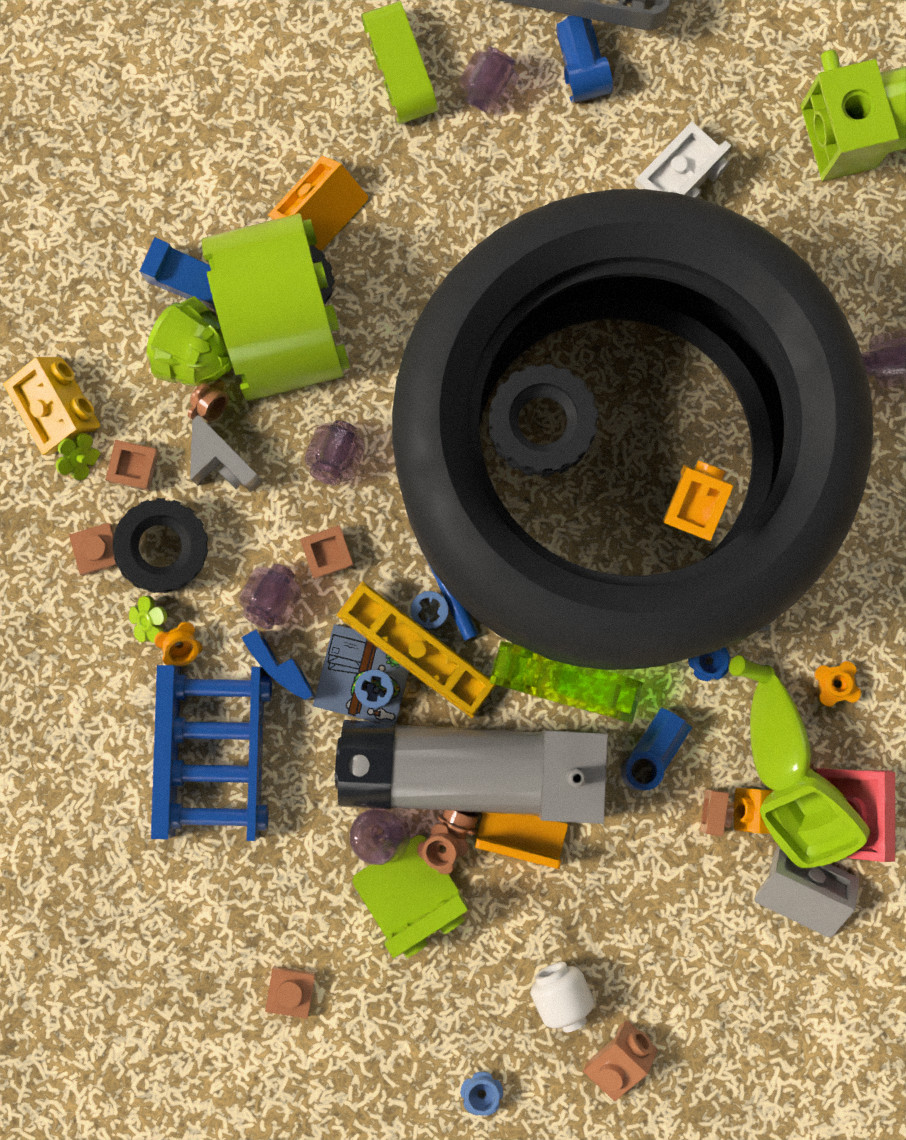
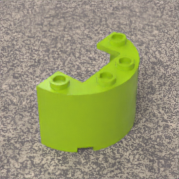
[202,213,350,402]

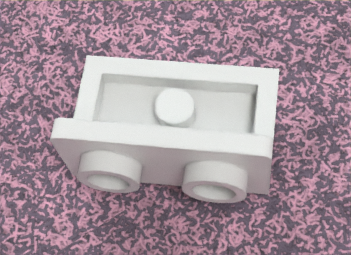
[634,121,732,198]

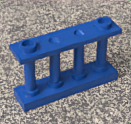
[151,665,272,841]

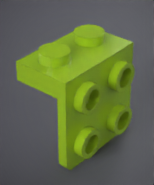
[352,834,468,959]

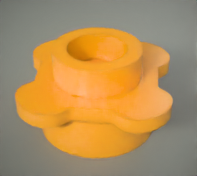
[154,622,203,666]
[814,661,861,707]

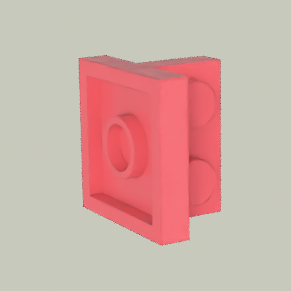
[816,768,895,862]

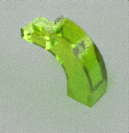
[489,641,643,723]

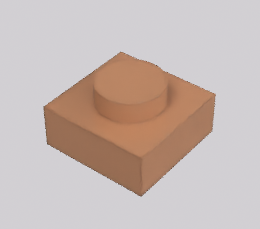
[105,440,159,492]
[69,523,116,576]
[300,525,354,580]
[700,789,734,837]
[265,966,316,1019]

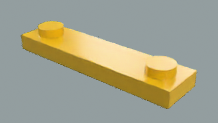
[335,581,497,718]

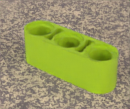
[361,1,438,125]

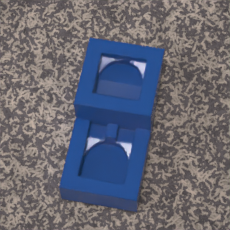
[241,629,315,700]

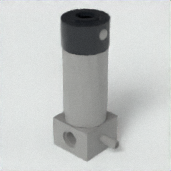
[335,720,608,824]

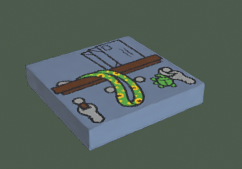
[313,624,409,722]

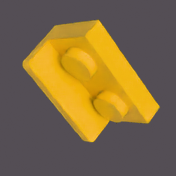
[3,357,100,455]

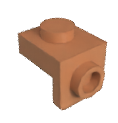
[583,1021,657,1102]

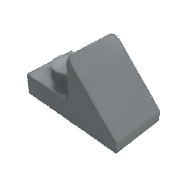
[190,415,262,491]

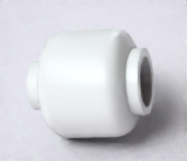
[530,962,595,1032]

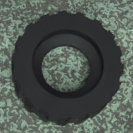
[489,364,598,477]
[113,498,208,593]

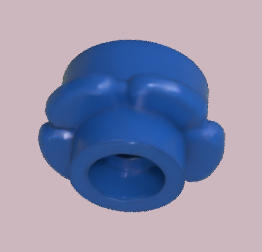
[688,647,730,682]

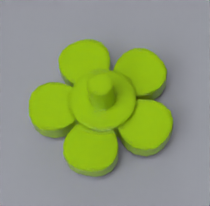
[55,433,100,480]
[129,595,167,643]

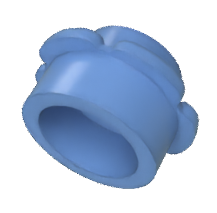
[460,1071,503,1116]

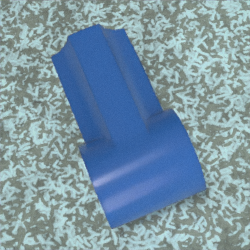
[556,15,613,103]
[620,707,693,790]

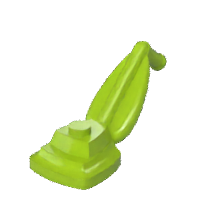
[729,655,870,868]

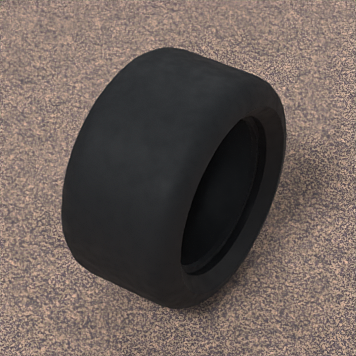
[392,189,873,670]

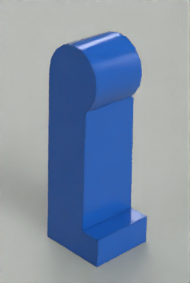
[139,237,216,311]

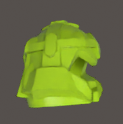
[146,296,232,387]

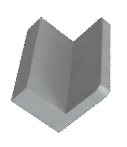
[754,846,859,937]

